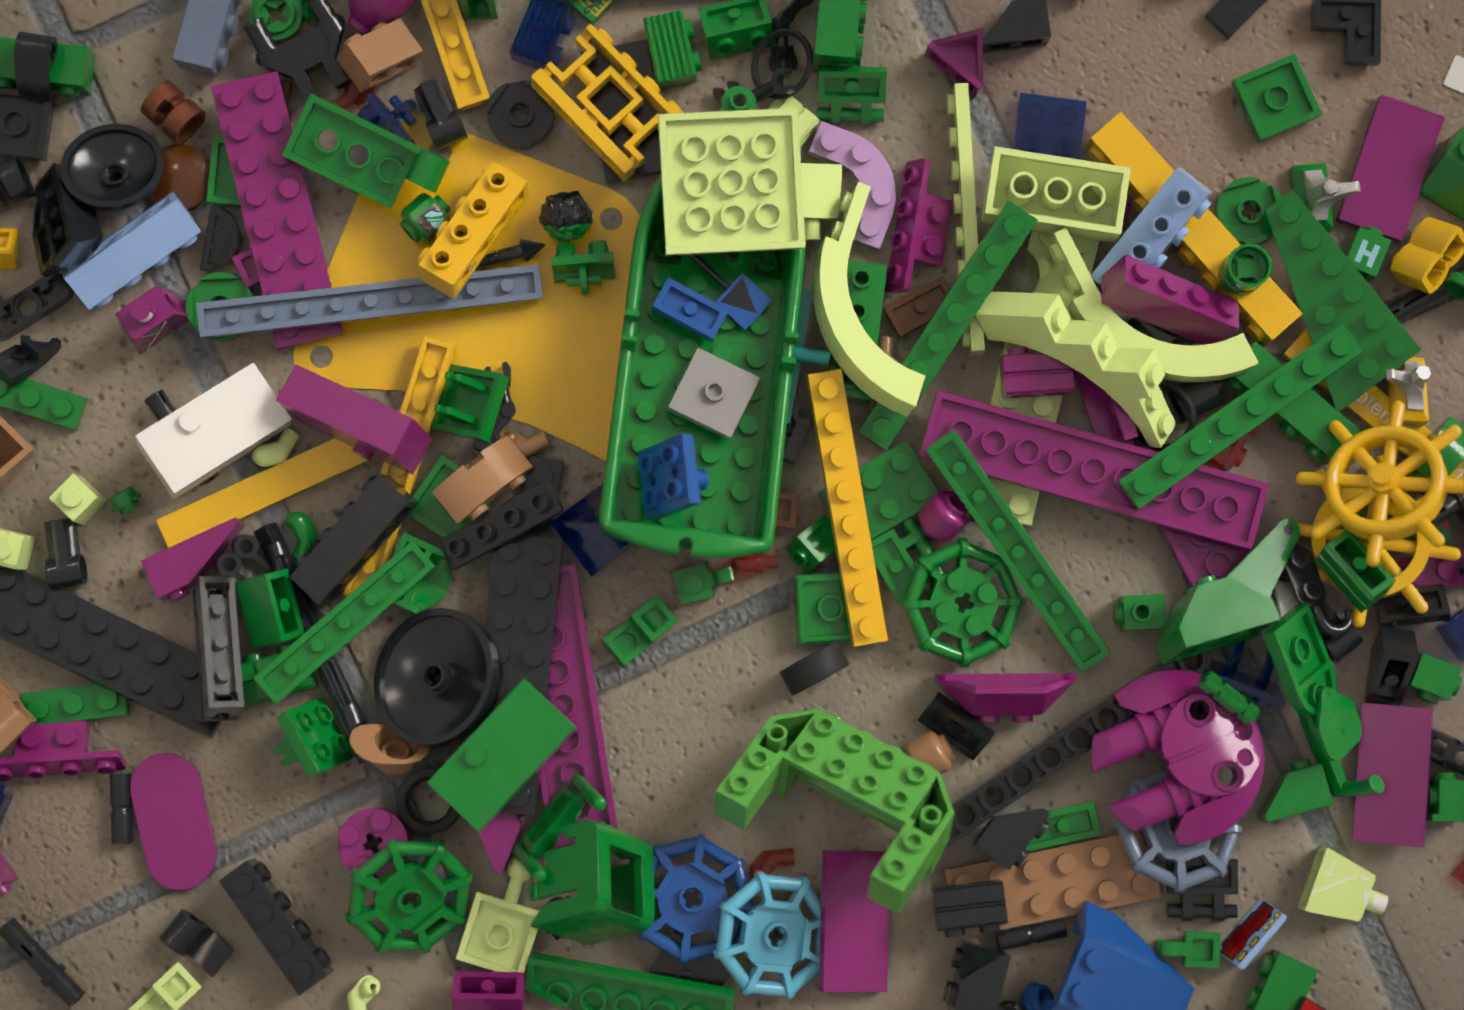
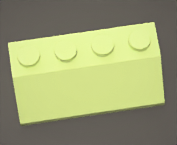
[981,146,1131,243]

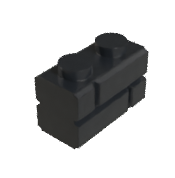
[931,880,1008,937]

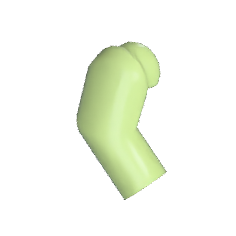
[252,428,300,467]

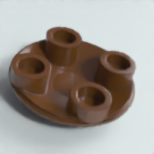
[151,144,210,211]

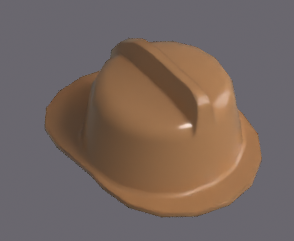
[349,724,431,775]

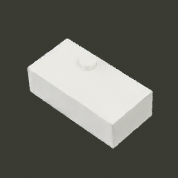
[135,363,292,500]

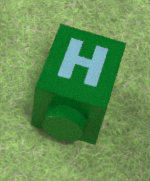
[1344,226,1391,283]

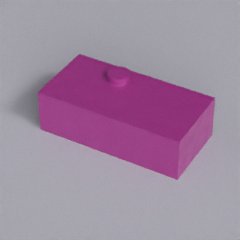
[276,364,432,475]

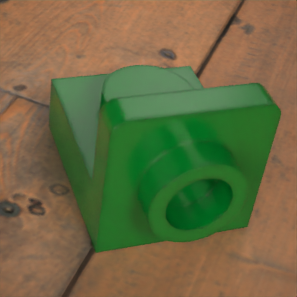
[786,514,836,574]

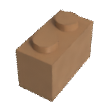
[338,18,423,93]

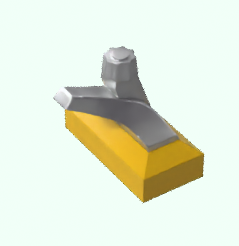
[1386,357,1430,426]

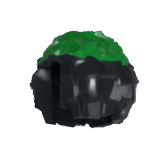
[539,191,593,243]

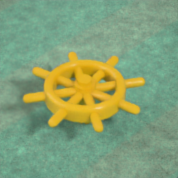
[1296,400,1464,567]
[1297,455,1461,627]

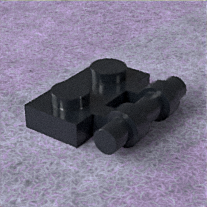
[1166,858,1238,922]

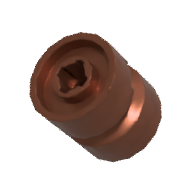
[141,80,206,145]

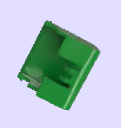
[530,819,655,945]

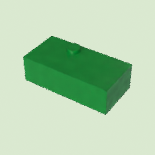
[427,678,578,832]

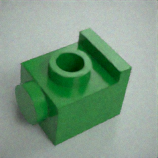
[1426,772,1464,822]

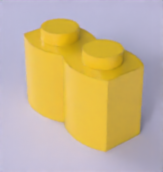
[1390,216,1464,294]

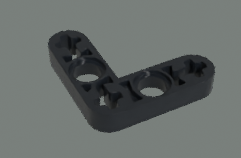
[0,273,74,341]

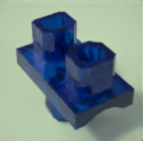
[357,91,417,144]

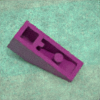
[141,517,245,603]

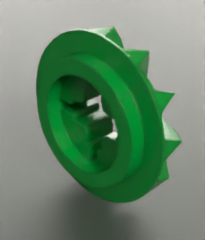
[249,0,303,41]

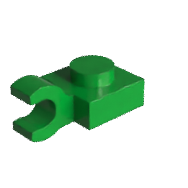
[673,563,735,606]
[1156,931,1221,968]

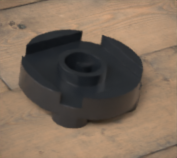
[487,80,555,150]

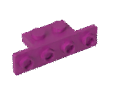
[885,158,953,294]
[1073,369,1139,446]
[0,721,126,782]

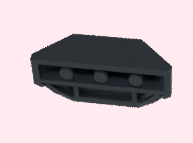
[32,162,103,277]

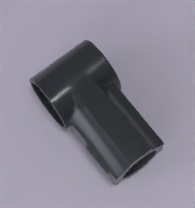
[413,79,468,151]
[44,519,88,589]

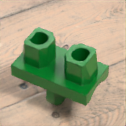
[551,240,615,296]

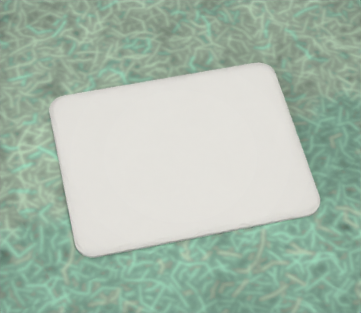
[1444,55,1464,94]

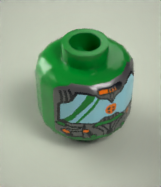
[399,193,451,244]

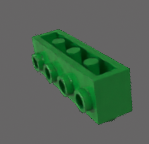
[826,261,887,404]

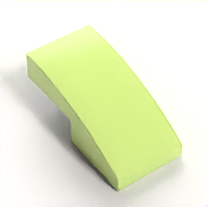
[128,962,202,1010]

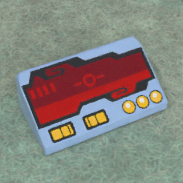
[1220,899,1287,970]

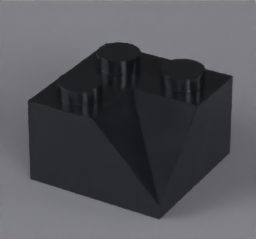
[943,940,1011,1010]

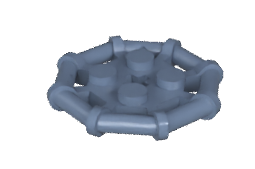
[1113,770,1242,893]

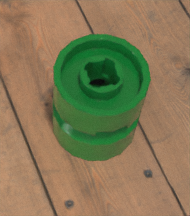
[1218,243,1273,296]

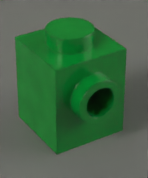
[1113,594,1166,632]
[1407,653,1462,705]

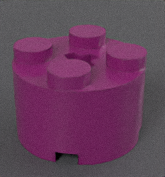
[338,807,413,878]

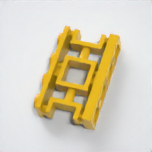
[531,24,683,182]

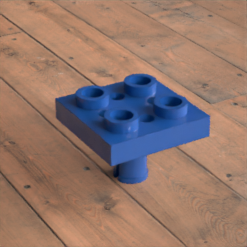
[638,433,709,521]

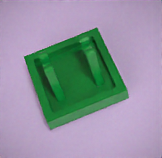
[431,364,509,443]
[273,698,354,778]

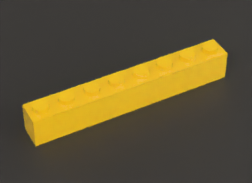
[1086,112,1303,345]

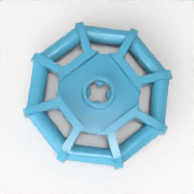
[713,871,821,1000]

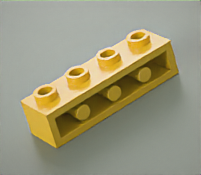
[417,161,527,299]

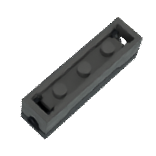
[193,576,244,722]

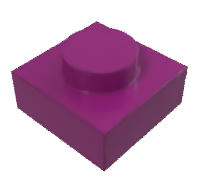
[232,248,260,289]

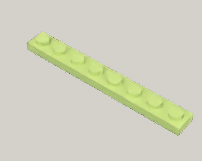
[946,83,985,356]

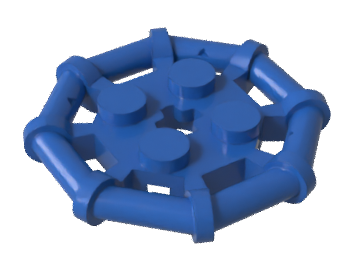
[638,834,756,965]

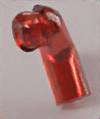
[749,848,794,880]

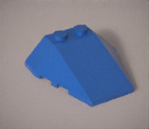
[1040,901,1194,1010]

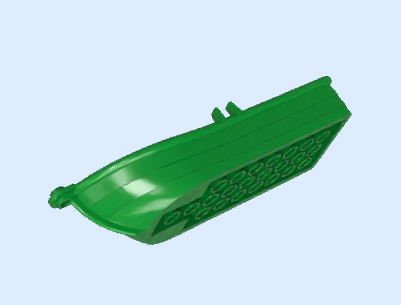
[599,86,805,558]

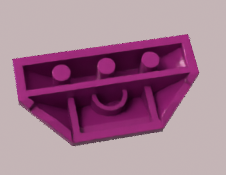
[935,673,1076,722]

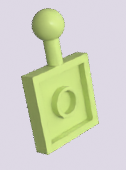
[456,856,540,974]

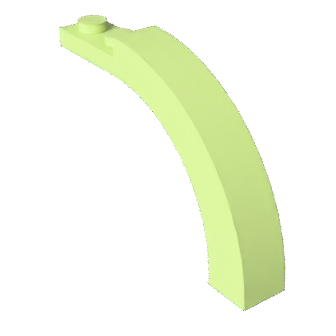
[812,182,925,417]
[1049,227,1259,382]

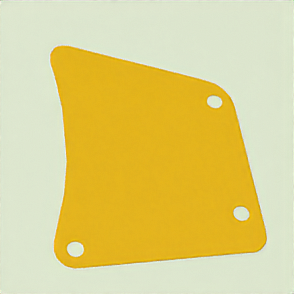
[293,113,640,461]

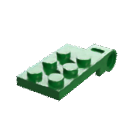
[282,93,450,208]

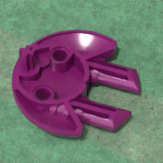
[1091,670,1264,845]

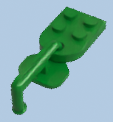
[1263,603,1385,798]

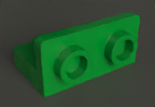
[698,0,775,60]

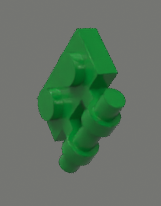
[817,66,887,125]
[871,517,946,605]

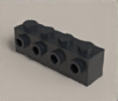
[290,474,419,605]
[219,858,334,996]

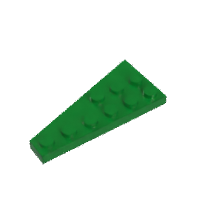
[525,952,736,1010]

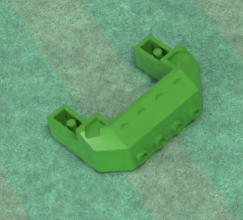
[714,709,954,915]

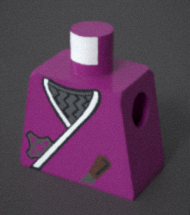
[116,286,189,355]

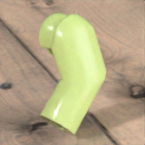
[347,975,380,1010]

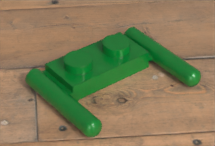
[512,774,606,883]

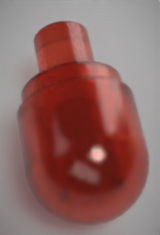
[334,80,378,110]
[730,552,779,575]

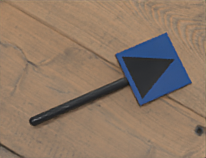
[688,254,772,331]

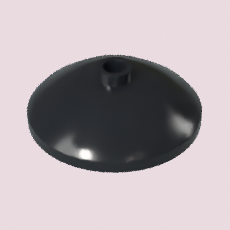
[60,124,165,211]

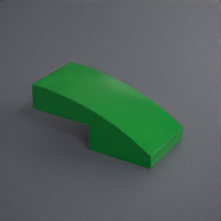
[601,595,678,668]

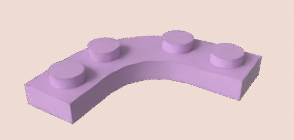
[809,121,896,252]

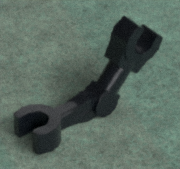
[769,0,815,72]
[473,362,516,453]

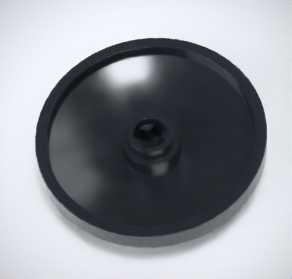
[374,608,500,747]

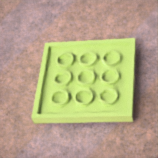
[658,108,806,256]

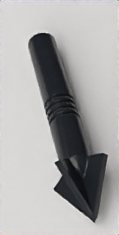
[476,239,546,270]

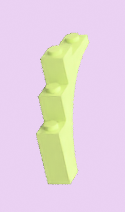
[976,291,1176,448]

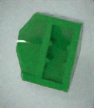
[392,532,451,614]

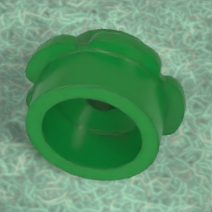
[108,486,141,515]

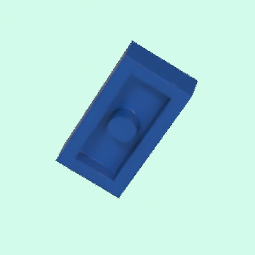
[651,277,729,343]

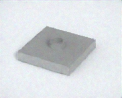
[667,348,760,441]

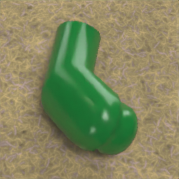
[285,512,318,559]

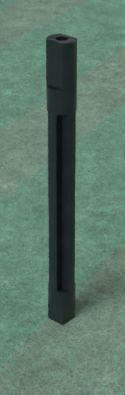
[254,522,368,765]

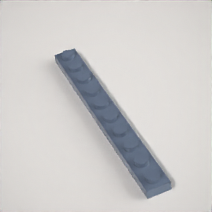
[196,265,543,339]

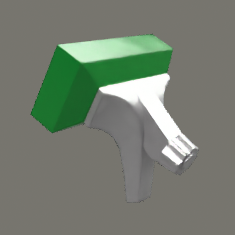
[1289,163,1361,232]

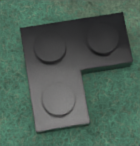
[1311,0,1381,66]

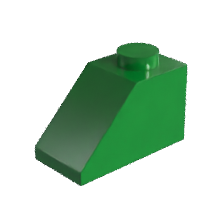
[1258,758,1334,822]

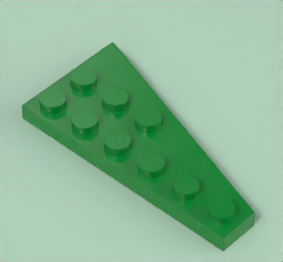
[1265,189,1422,412]

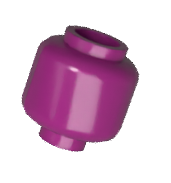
[919,491,970,542]

